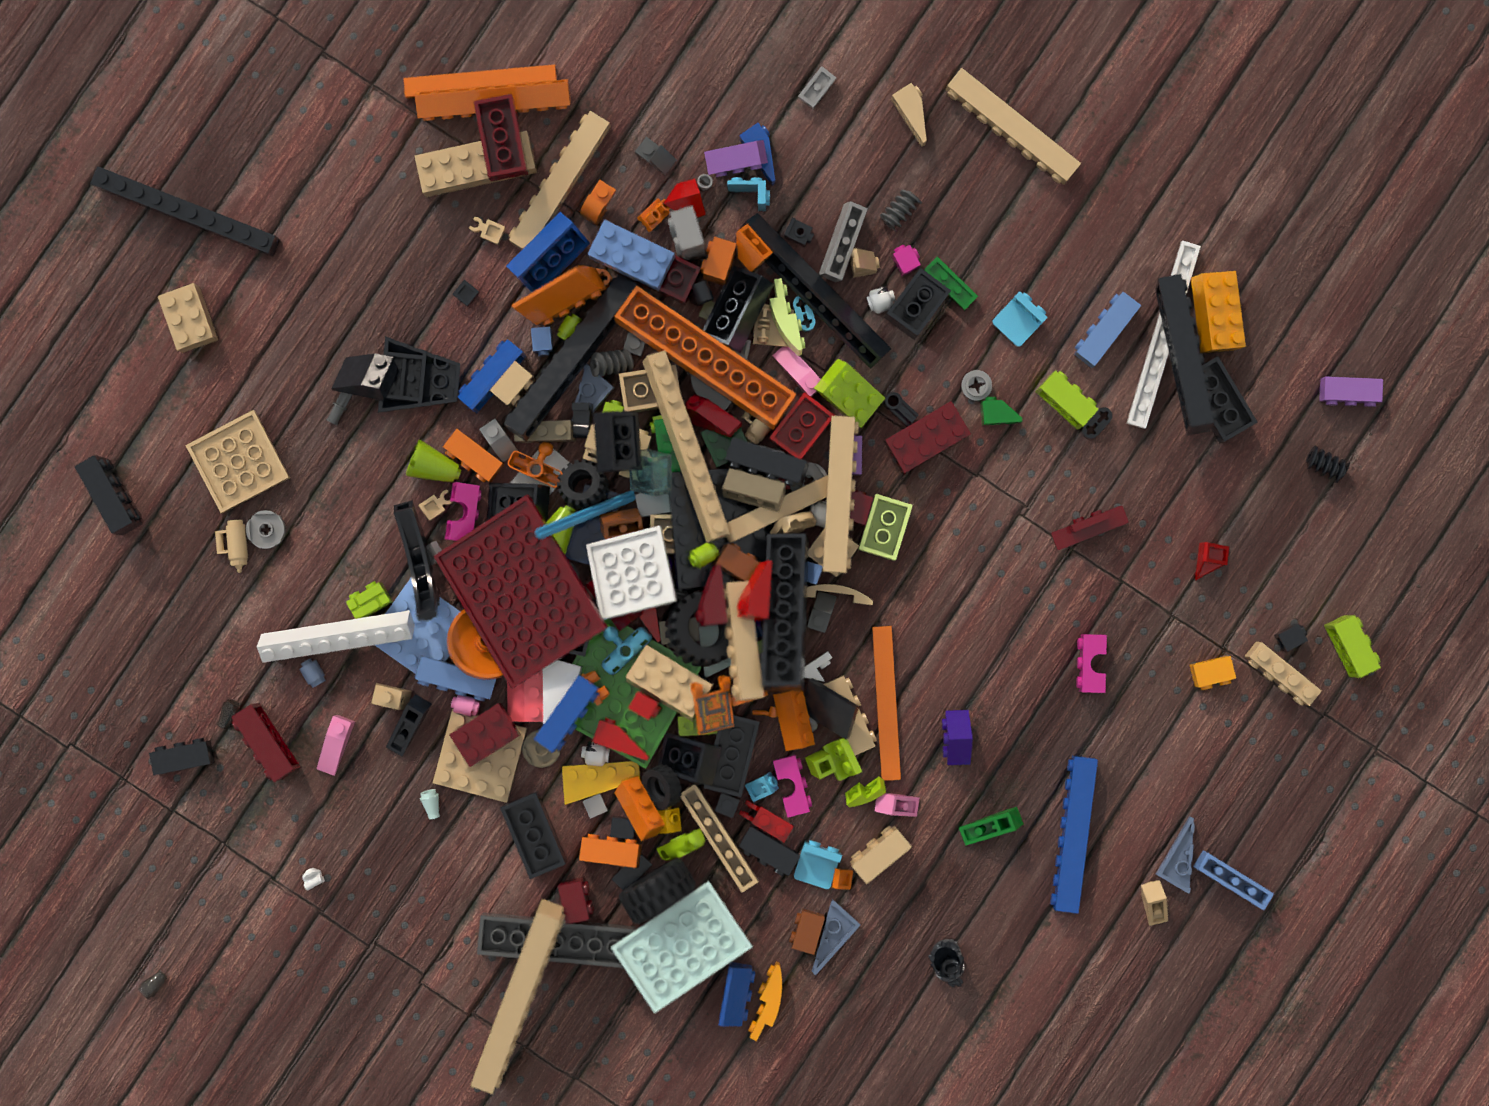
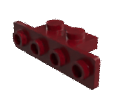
[1051,506,1129,550]

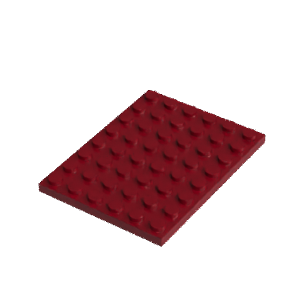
[433,495,608,689]

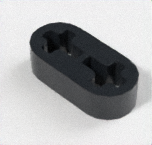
[1081,407,1112,439]

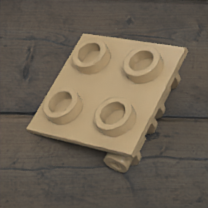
[753,304,794,347]

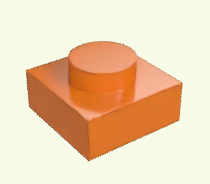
[832,868,853,890]

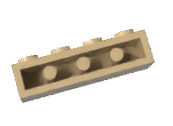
[1244,642,1321,706]

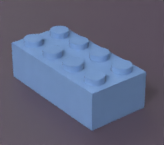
[587,220,675,291]

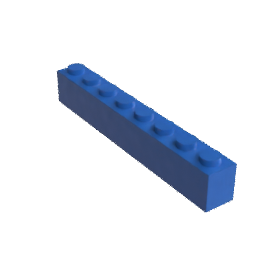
[1050,755,1098,914]

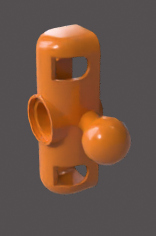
[508,442,563,488]

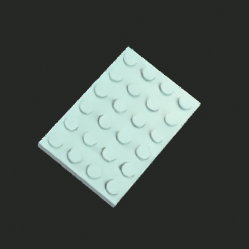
[611,881,752,1013]

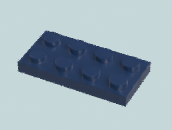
[565,484,620,565]

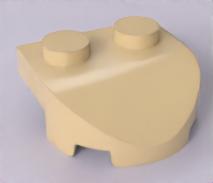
[770,510,817,534]

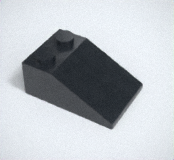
[884,268,951,340]
[331,353,399,401]
[487,483,550,522]

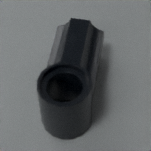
[689,280,714,307]
[883,392,919,427]

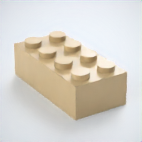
[626,645,713,721]

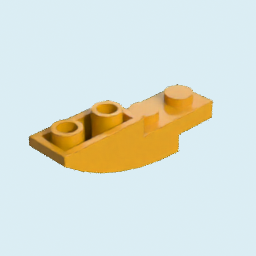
[748,961,782,1041]

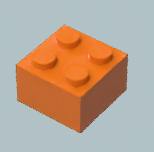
[701,236,737,286]

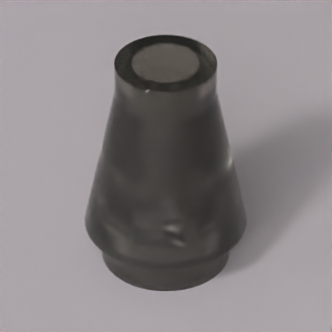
[217,699,241,729]
[138,970,168,999]

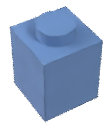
[531,327,554,356]

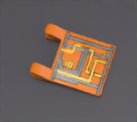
[690,675,734,735]

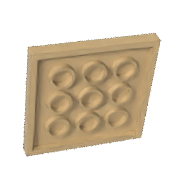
[185,410,290,514]
[433,708,527,803]

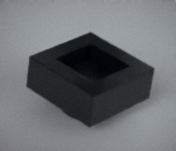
[452,280,480,307]

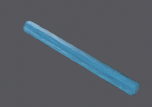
[535,490,636,540]

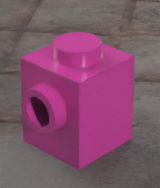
[892,245,921,277]

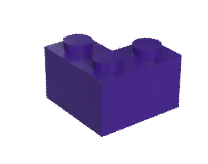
[942,710,972,765]

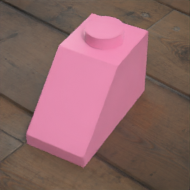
[875,793,920,817]

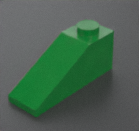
[959,807,1024,846]

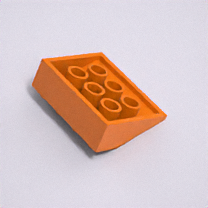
[512,267,606,327]

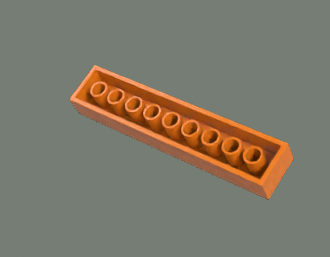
[614,286,796,430]

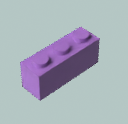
[704,140,768,177]
[1320,377,1383,407]

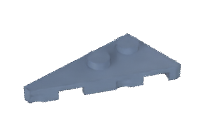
[572,364,615,421]
[1156,816,1195,894]
[812,900,861,975]

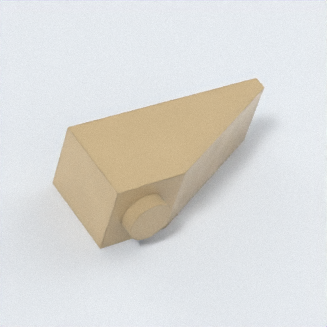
[891,83,927,147]
[850,249,880,278]

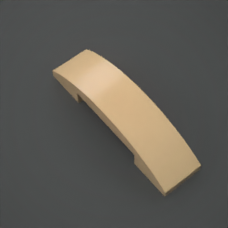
[807,584,873,605]

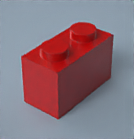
[628,691,661,720]

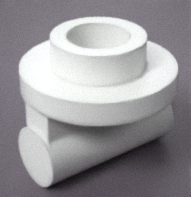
[302,868,325,891]

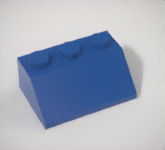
[719,962,755,1026]

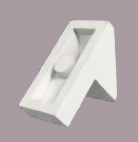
[804,651,832,682]

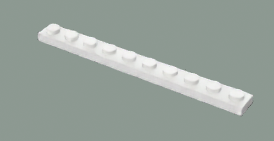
[1126,241,1201,429]

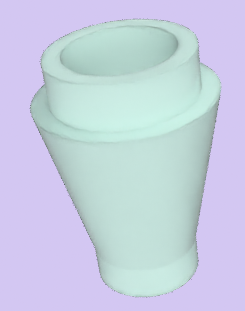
[420,789,440,819]

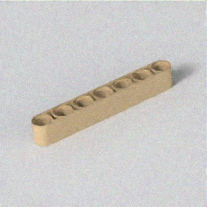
[726,475,828,543]

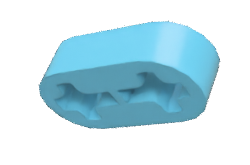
[793,296,815,332]

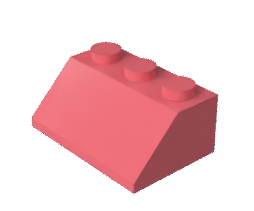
[507,670,543,722]

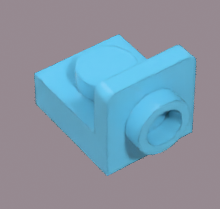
[745,772,779,802]

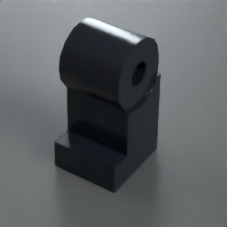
[572,402,593,439]

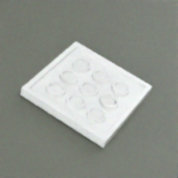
[586,526,677,620]

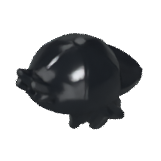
[928,939,965,988]

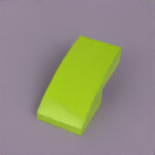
[845,776,886,807]

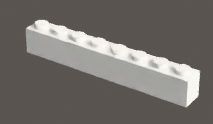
[257,610,415,663]

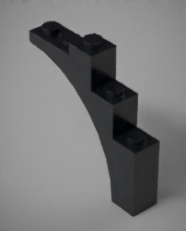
[394,500,440,621]

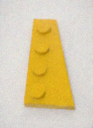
[562,761,640,805]

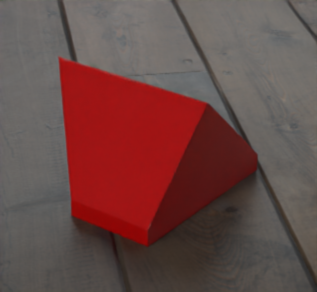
[663,179,706,218]
[1195,542,1229,581]

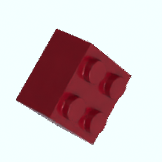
[558,877,594,924]

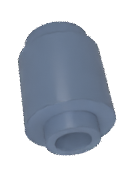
[299,658,326,688]

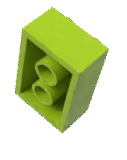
[814,359,885,428]
[1035,370,1099,430]
[1324,615,1381,678]

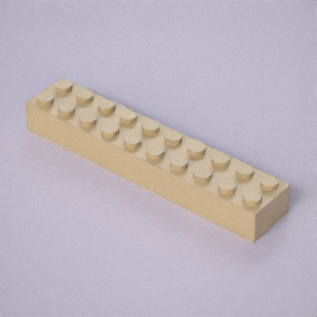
[470,899,565,1094]

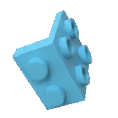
[727,177,770,211]
[992,291,1048,347]
[794,840,842,889]

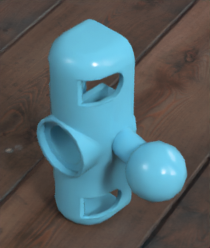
[602,626,652,675]

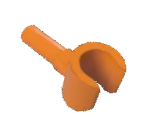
[752,706,778,718]

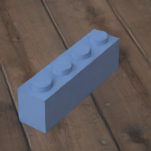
[1074,292,1141,368]
[414,656,496,702]
[1193,851,1274,910]

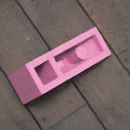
[772,347,821,397]
[317,715,355,776]

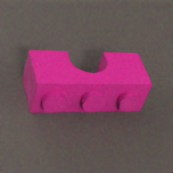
[445,482,481,541]
[1076,634,1107,693]
[773,754,812,818]

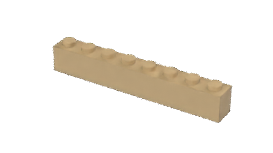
[946,68,1081,184]
[509,111,611,250]
[823,416,859,573]

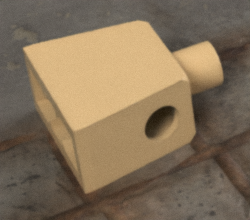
[371,683,412,710]

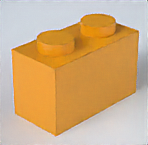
[1190,656,1236,690]

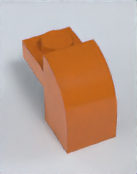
[580,180,616,226]

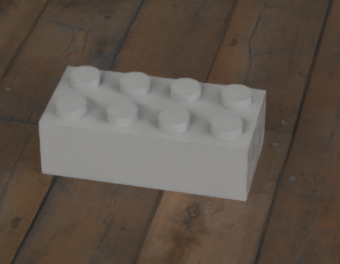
[668,206,706,262]

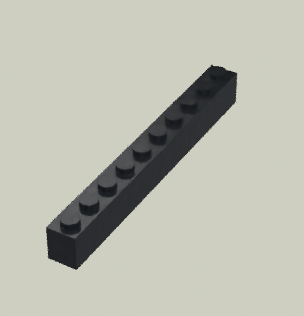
[90,166,280,257]
[740,213,892,369]
[504,273,639,442]

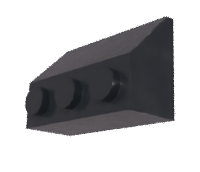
[593,411,642,472]

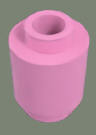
[451,695,481,717]

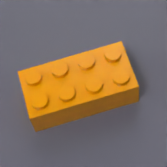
[1191,271,1246,353]

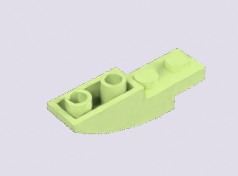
[769,278,805,356]

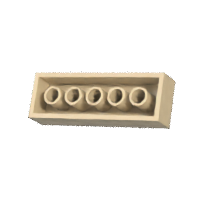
[415,131,537,197]

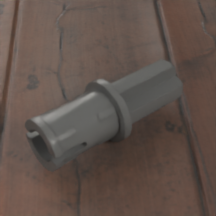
[326,392,352,425]

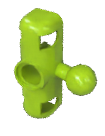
[657,829,705,861]

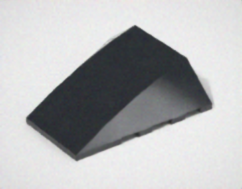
[378,336,461,413]

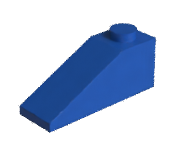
[739,123,775,186]

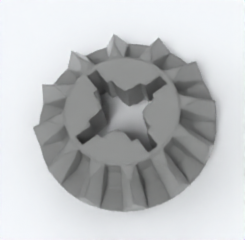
[961,370,992,401]

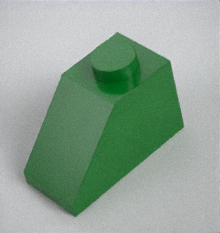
[981,397,1023,426]

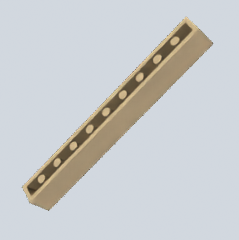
[643,351,730,543]

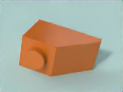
[736,224,773,272]

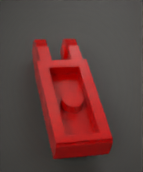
[739,800,794,842]

